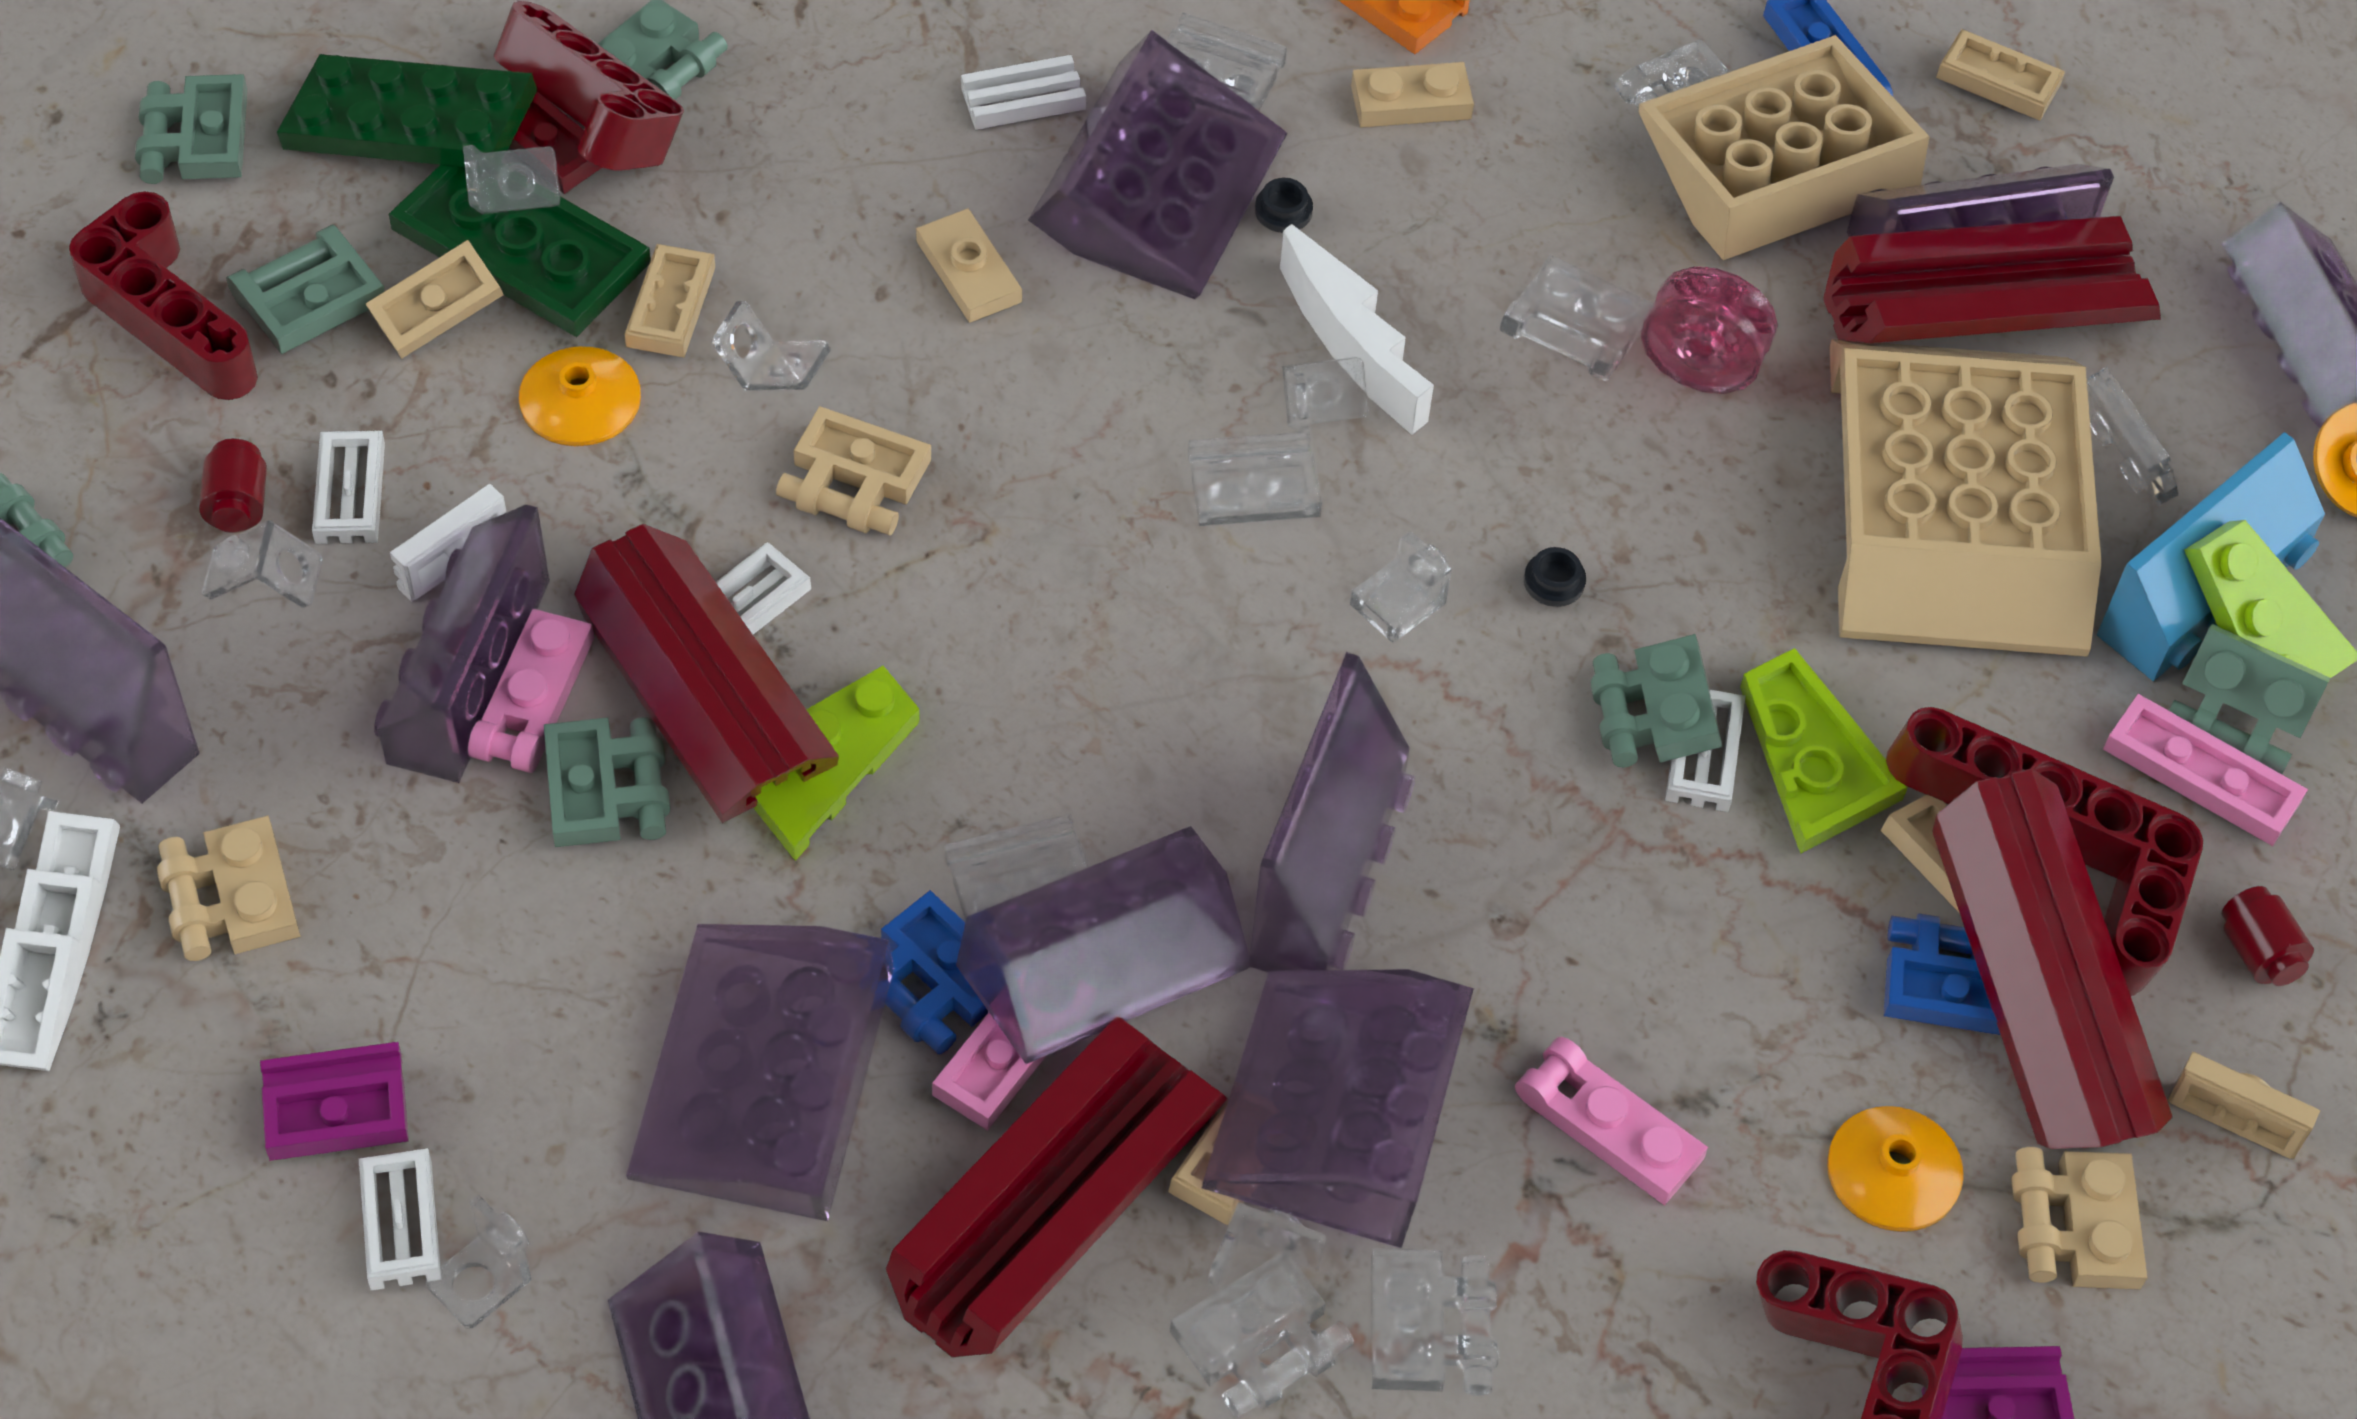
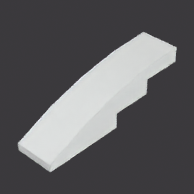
[1280,224,1434,435]
[0,811,120,1071]

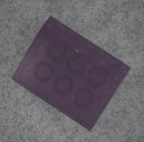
[1028,30,1288,300]
[0,518,200,804]
[1249,652,1416,991]
[626,924,894,1222]
[1201,969,1474,1248]

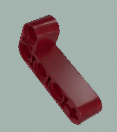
[493,1,684,171]
[69,191,258,400]

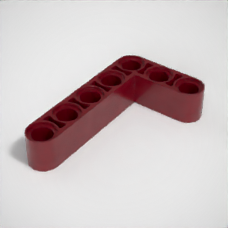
[1886,707,2203,996]
[1756,1250,1963,1419]

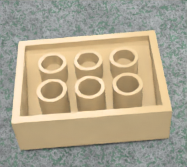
[1639,35,1930,260]

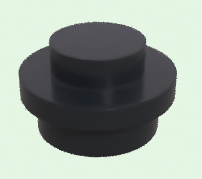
[1255,177,1313,233]
[1524,547,1586,607]

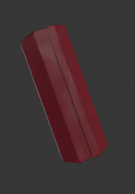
[1823,216,2161,343]
[574,524,839,823]
[1932,769,2173,1149]
[886,1015,1228,1358]

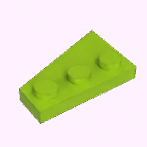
[2184,520,2357,678]
[1740,648,1908,854]
[754,665,920,861]

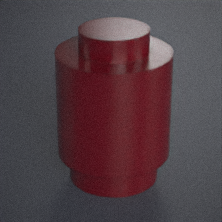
[199,438,267,533]
[2221,886,2314,986]

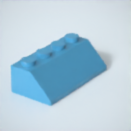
[2097,432,2325,682]

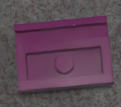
[260,1042,409,1161]
[1921,1346,2075,1419]

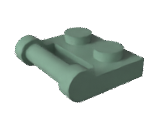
[226,224,385,354]

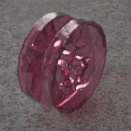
[1640,266,1778,394]

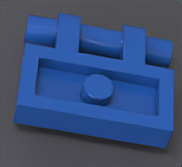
[847,890,1020,1055]
[1884,913,2001,1035]

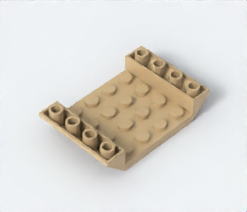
[1830,339,2101,657]

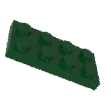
[276,54,537,170]
[388,163,651,338]

